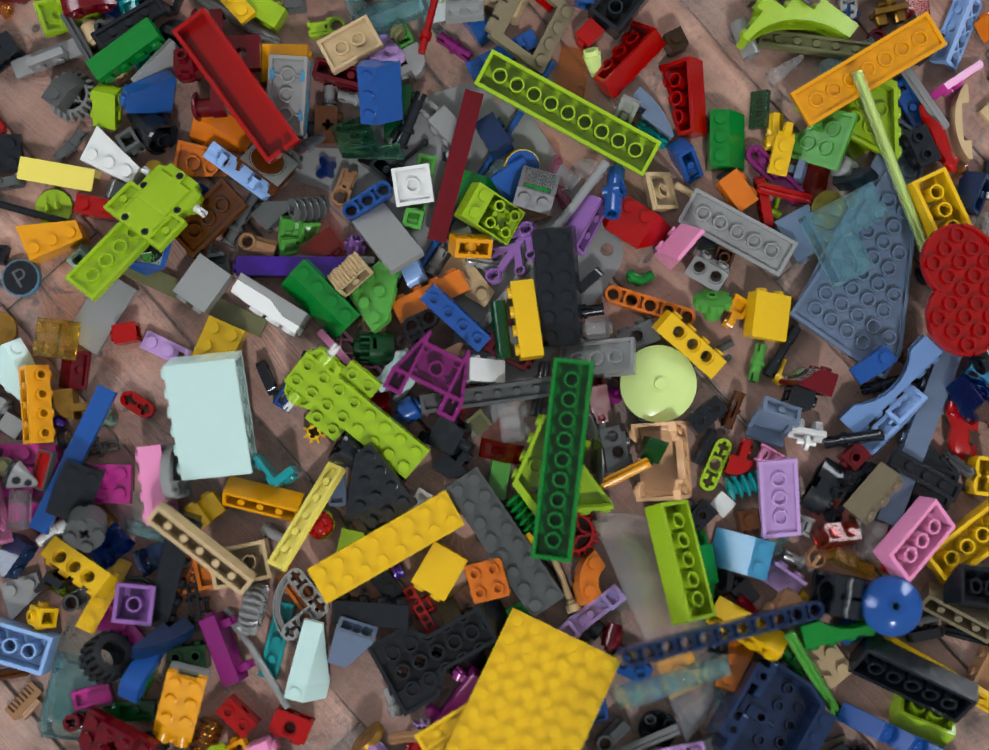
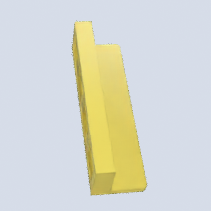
[17,156,102,192]

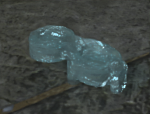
[772,536,790,556]

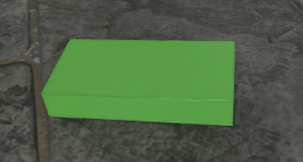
[489,459,511,500]

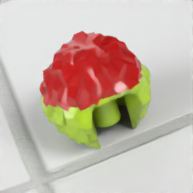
[308,509,335,540]

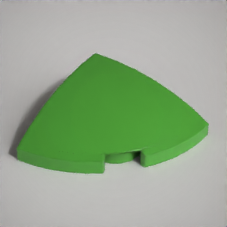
[278,216,321,256]

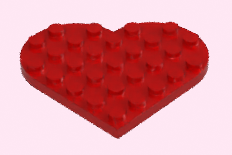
[920,223,989,357]

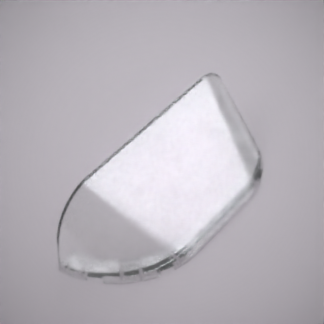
[590,513,724,743]

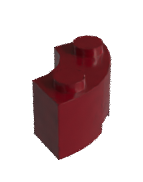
[60,0,117,19]

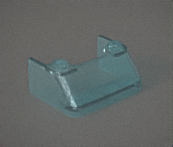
[344,0,428,34]

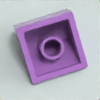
[111,581,157,626]

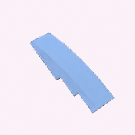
[862,385,928,458]

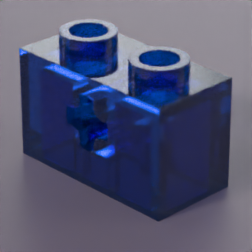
[89,522,136,570]

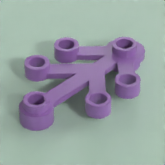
[485,221,537,285]

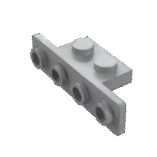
[11,38,83,79]

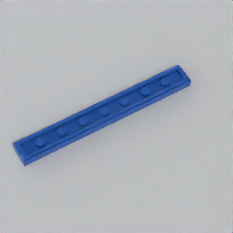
[28,385,118,535]

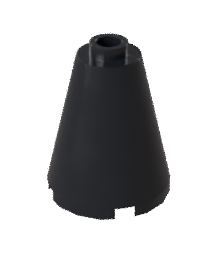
[127,113,179,155]
[328,431,364,469]

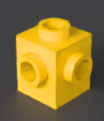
[26,601,59,630]

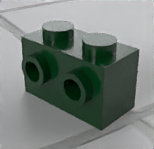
[166,639,211,670]

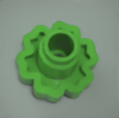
[693,289,733,322]

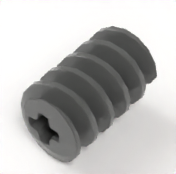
[287,195,330,223]

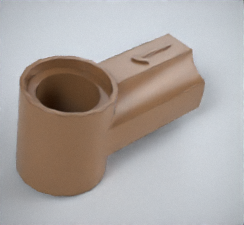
[238,233,278,256]

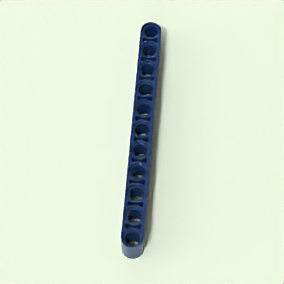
[616,600,825,667]

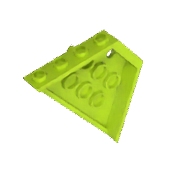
[793,79,902,161]
[511,411,614,516]

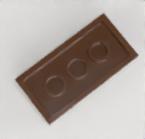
[175,178,249,259]

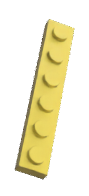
[267,461,346,572]

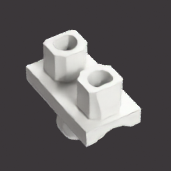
[787,419,827,451]

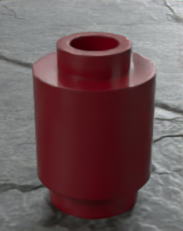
[601,622,624,652]

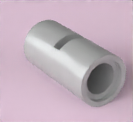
[729,17,761,61]

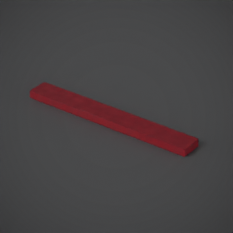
[427,89,484,243]

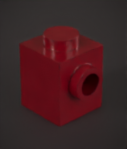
[837,444,872,471]

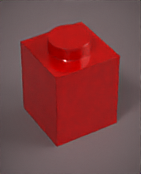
[574,18,605,50]
[110,321,142,346]

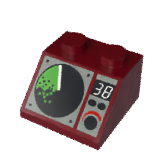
[779,365,839,397]

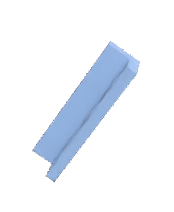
[929,0,983,72]

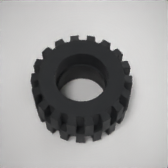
[78,630,134,685]

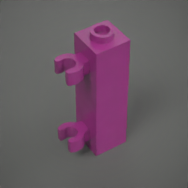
[198,610,256,688]
[425,665,482,724]

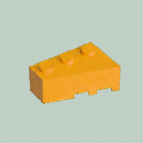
[15,220,91,264]

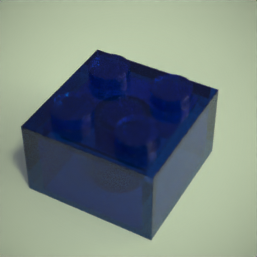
[945,373,989,423]

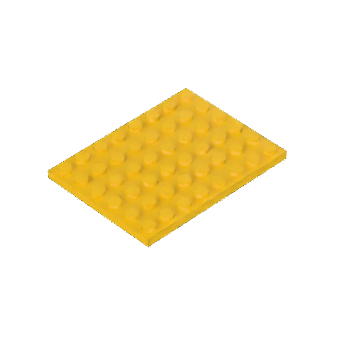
[445,608,619,750]

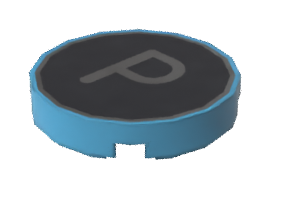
[2,259,42,297]

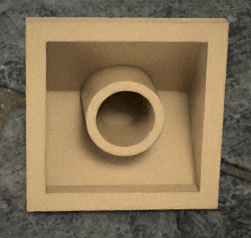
[642,172,679,214]

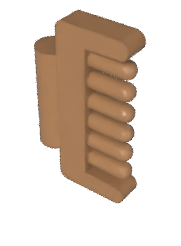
[4,681,44,720]

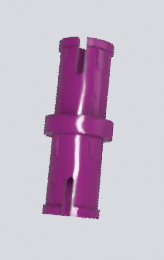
[436,31,474,62]

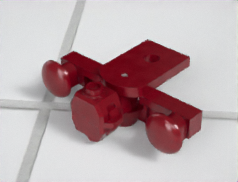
[173,8,262,122]

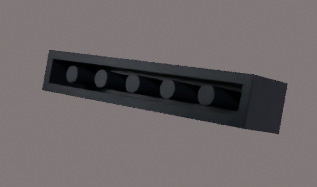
[151,509,202,628]

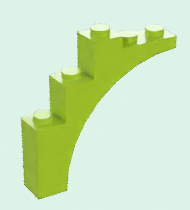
[736,0,859,51]

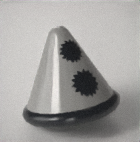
[2,458,38,490]

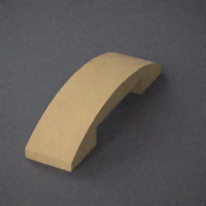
[948,84,973,164]

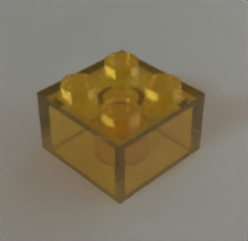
[32,317,81,361]

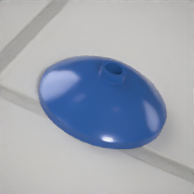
[861,576,923,637]

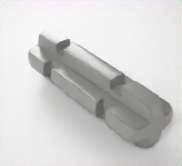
[465,258,501,270]

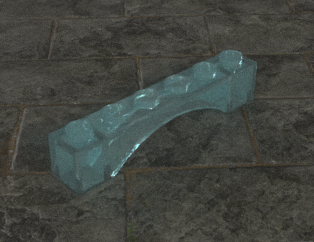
[613,654,732,709]

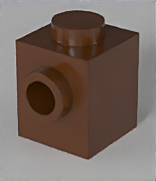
[734,508,761,534]

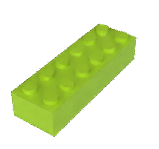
[644,499,716,626]

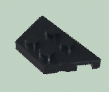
[904,445,961,513]

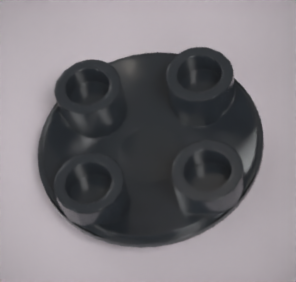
[638,710,677,747]

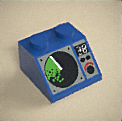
[129,241,173,276]

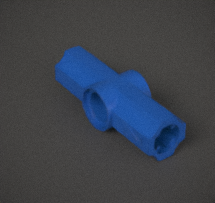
[602,164,627,220]

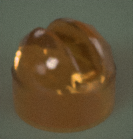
[0,3,14,20]

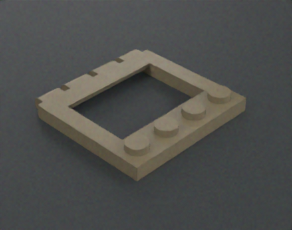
[484,0,576,75]

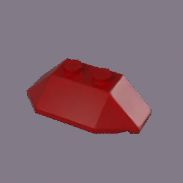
[602,195,672,249]

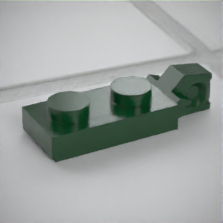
[102,699,157,722]

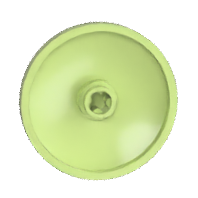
[619,345,697,422]

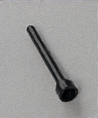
[0,201,67,222]

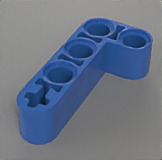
[118,628,166,704]

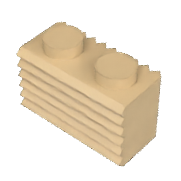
[327,252,374,298]

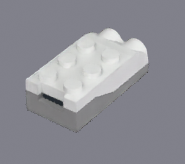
[231,273,313,337]

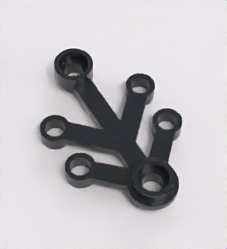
[824,462,877,525]

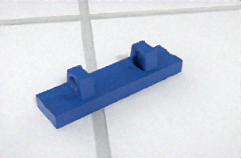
[465,29,538,81]

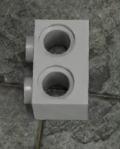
[684,249,731,292]

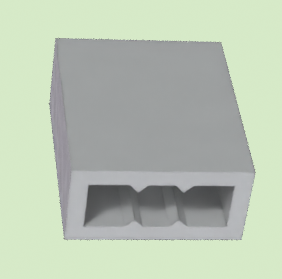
[173,253,235,315]

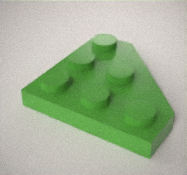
[791,110,859,172]
[349,261,401,334]

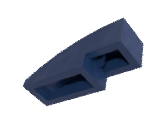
[131,616,195,659]

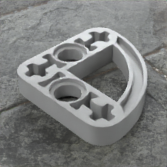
[160,442,192,500]
[272,567,330,641]

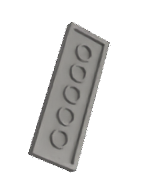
[677,188,798,277]

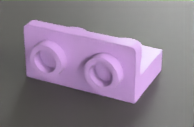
[762,559,808,594]

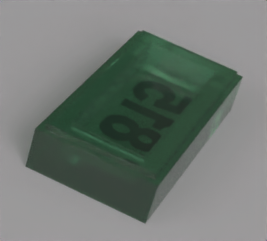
[748,89,771,131]

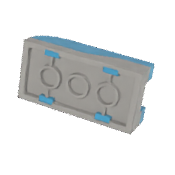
[267,54,312,137]

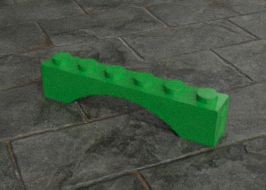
[795,602,898,651]

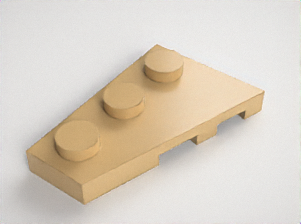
[438,255,495,309]

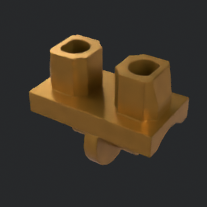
[869,0,909,28]

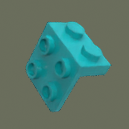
[252,454,301,487]

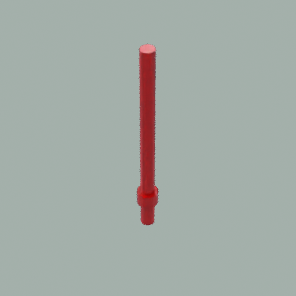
[418,0,439,55]

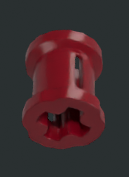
[62,711,86,732]

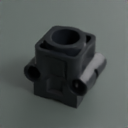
[809,569,872,620]

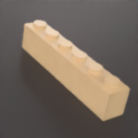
[145,501,257,596]

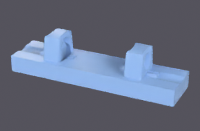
[203,141,271,201]

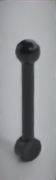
[396,139,429,167]

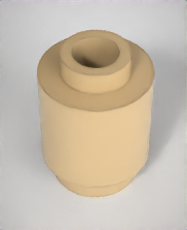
[80,18,99,49]

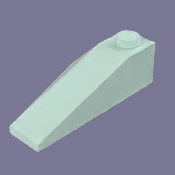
[0,337,55,411]
[284,618,331,703]

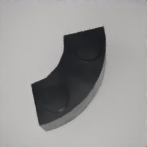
[800,457,846,516]

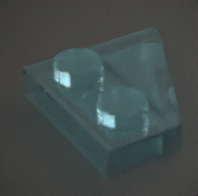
[123,517,166,543]

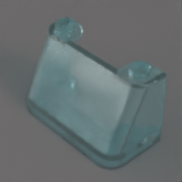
[38,651,109,741]

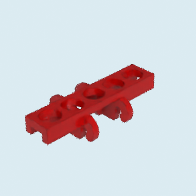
[403,584,437,633]

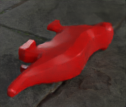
[918,104,959,173]
[945,400,978,475]

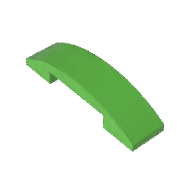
[402,153,437,231]

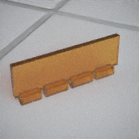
[556,47,588,99]

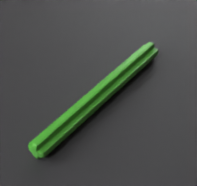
[784,630,841,717]

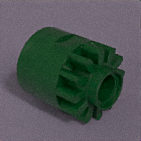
[352,332,394,365]

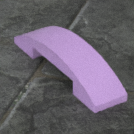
[556,583,627,639]

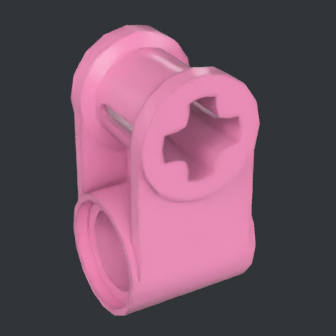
[752,443,788,463]

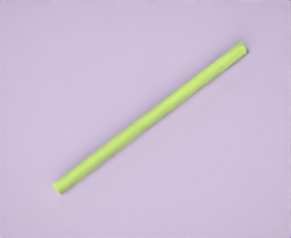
[851,70,926,252]

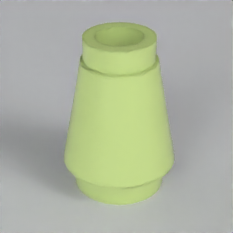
[582,47,602,77]

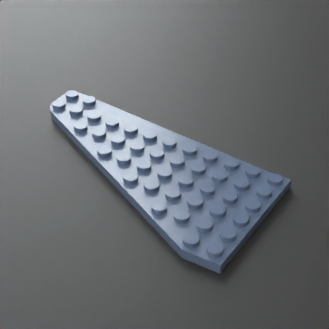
[789,119,923,380]

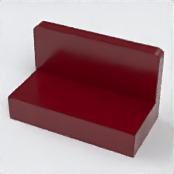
[59,349,92,390]

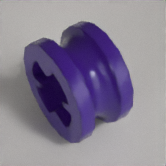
[391,562,406,580]

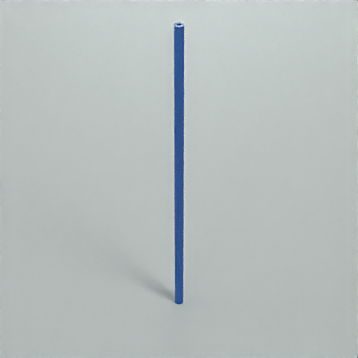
[420,60,556,268]

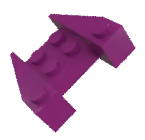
[383,330,471,422]

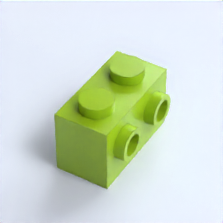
[90,83,122,130]

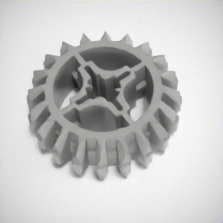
[46,70,96,122]
[237,582,270,636]

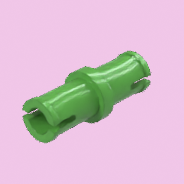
[747,343,768,383]

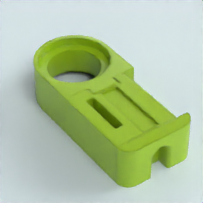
[307,17,345,40]

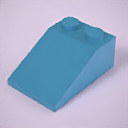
[712,527,775,581]

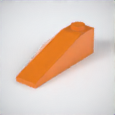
[189,114,252,153]

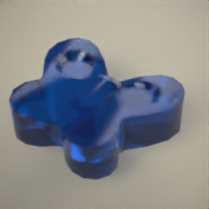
[316,156,337,179]

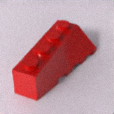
[593,20,666,99]
[659,56,707,139]

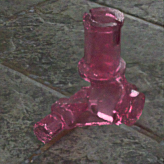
[547,155,571,210]

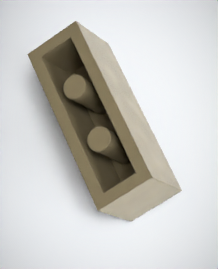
[843,462,904,525]

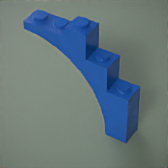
[836,702,947,750]

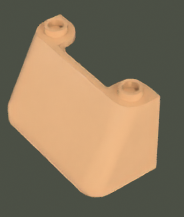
[629,421,692,502]

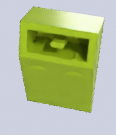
[453,182,526,246]

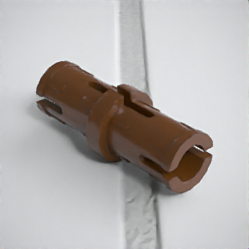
[720,390,746,430]

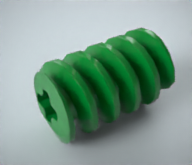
[504,492,535,534]

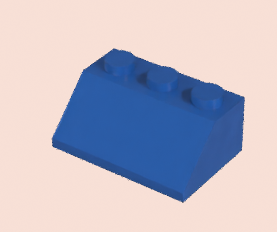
[357,60,403,125]

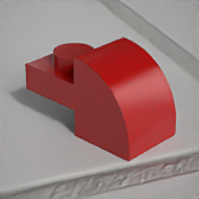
[722,438,753,475]

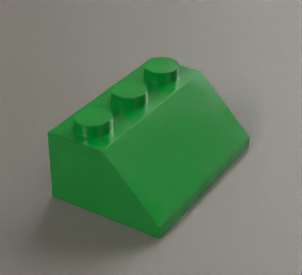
[706,109,745,172]

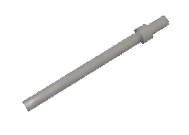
[224,607,292,710]

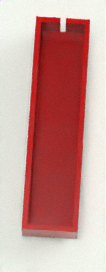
[172,7,302,164]

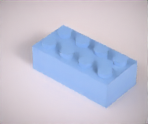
[0,616,61,676]

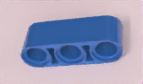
[342,181,393,222]

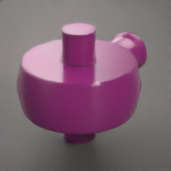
[608,386,622,404]

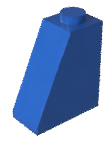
[119,70,176,114]

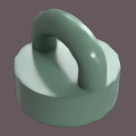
[102,409,118,427]

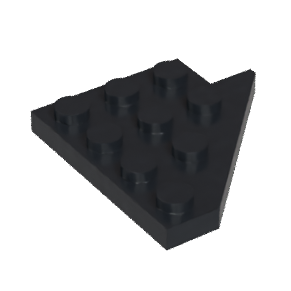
[344,441,418,532]

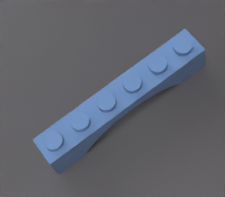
[837,334,943,433]

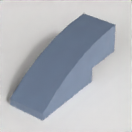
[632,87,674,143]

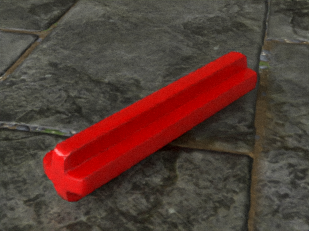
[757,182,813,205]

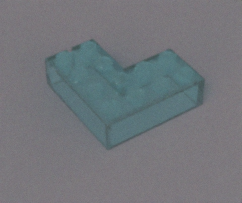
[798,181,890,288]

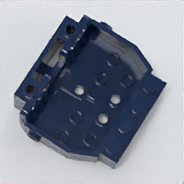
[706,660,837,750]

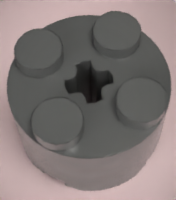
[63,505,109,553]

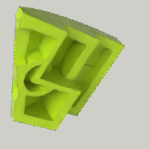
[33,0,101,38]

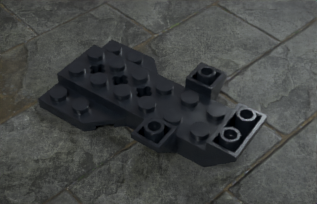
[367,596,509,717]

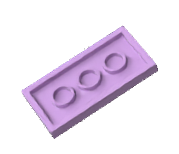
[756,457,801,539]

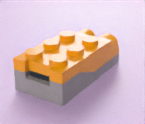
[152,660,211,748]

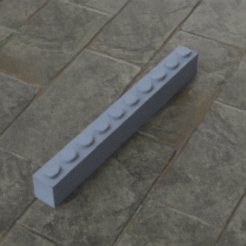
[875,342,962,527]

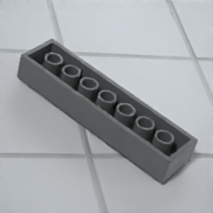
[444,466,565,618]

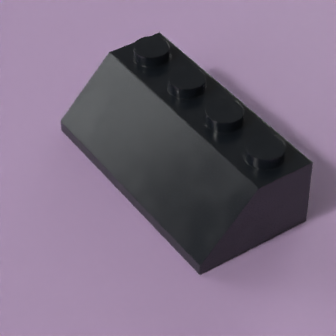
[943,563,989,610]

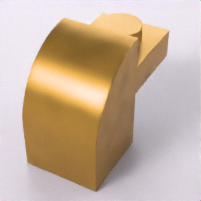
[53,388,89,420]

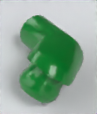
[626,270,655,286]

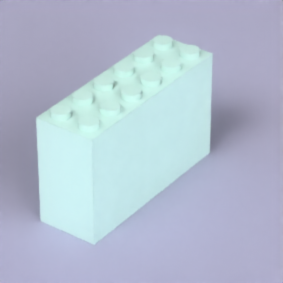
[161,350,257,481]

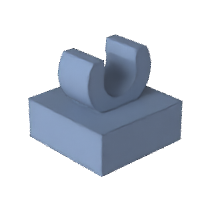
[788,160,808,185]

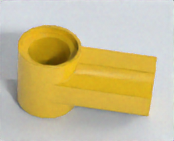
[763,113,784,151]

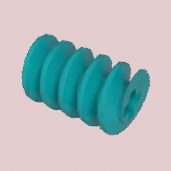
[724,470,758,500]

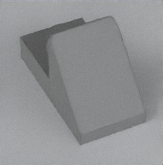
[614,94,641,125]

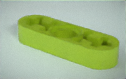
[698,438,732,491]

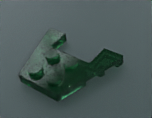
[332,116,404,160]

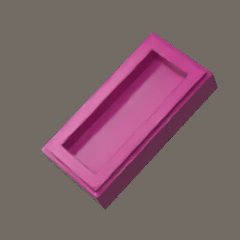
[71,683,115,711]

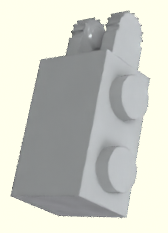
[420,100,457,150]

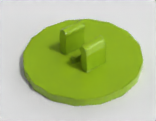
[35,189,73,223]

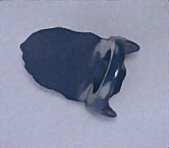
[132,542,165,577]

